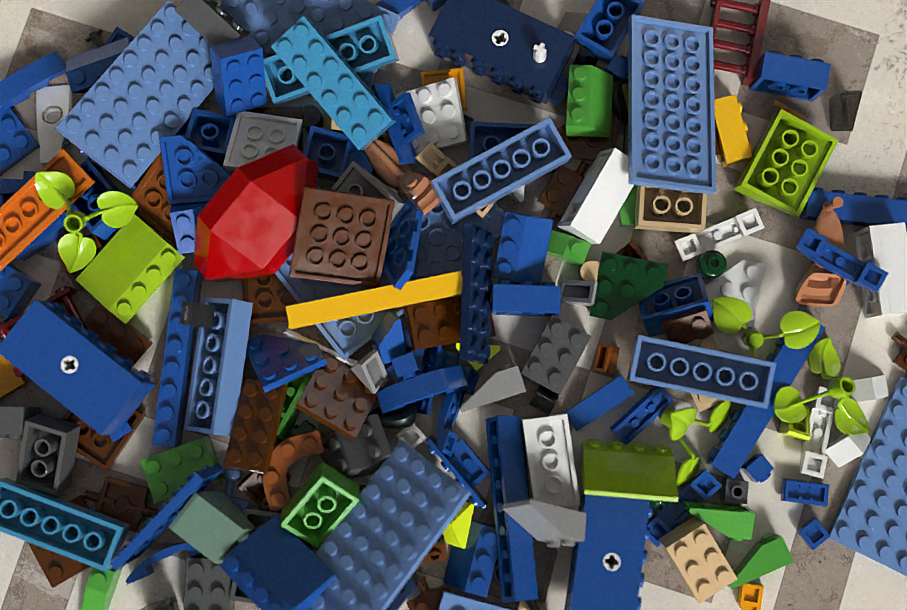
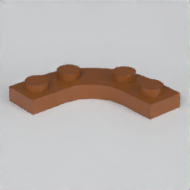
[263,429,325,512]

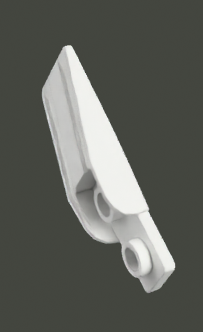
[36,85,71,165]

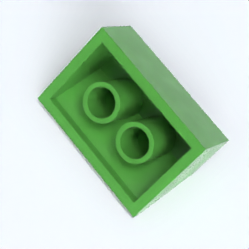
[566,65,613,137]

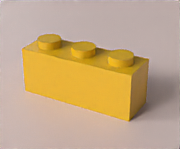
[714,94,753,167]

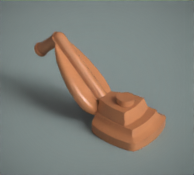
[364,139,439,216]
[794,197,846,307]

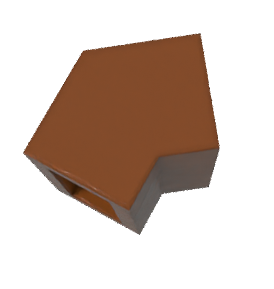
[593,343,620,375]

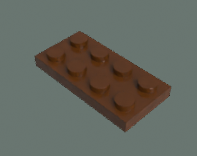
[404,297,496,351]
[223,379,288,474]

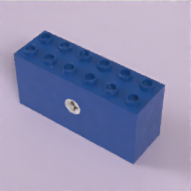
[0,299,156,435]
[564,489,653,610]

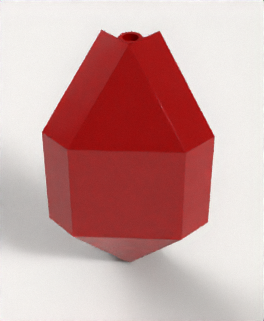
[194,144,318,283]

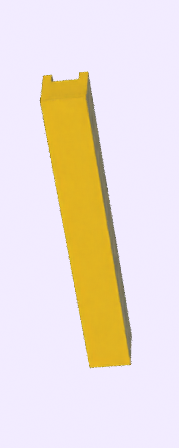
[286,271,463,329]

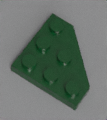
[590,251,669,320]

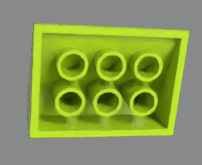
[734,109,839,217]
[76,214,186,324]
[579,439,678,502]

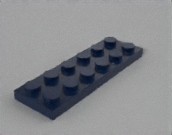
[459,223,494,364]

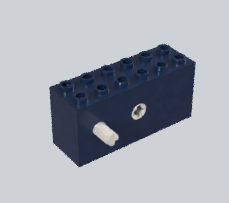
[428,0,575,104]

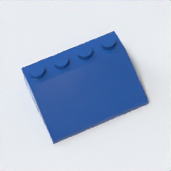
[220,516,336,610]

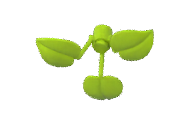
[35,171,138,273]
[712,297,820,359]
[773,337,871,435]
[660,401,732,488]

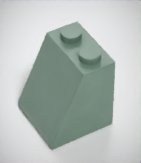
[169,491,256,564]

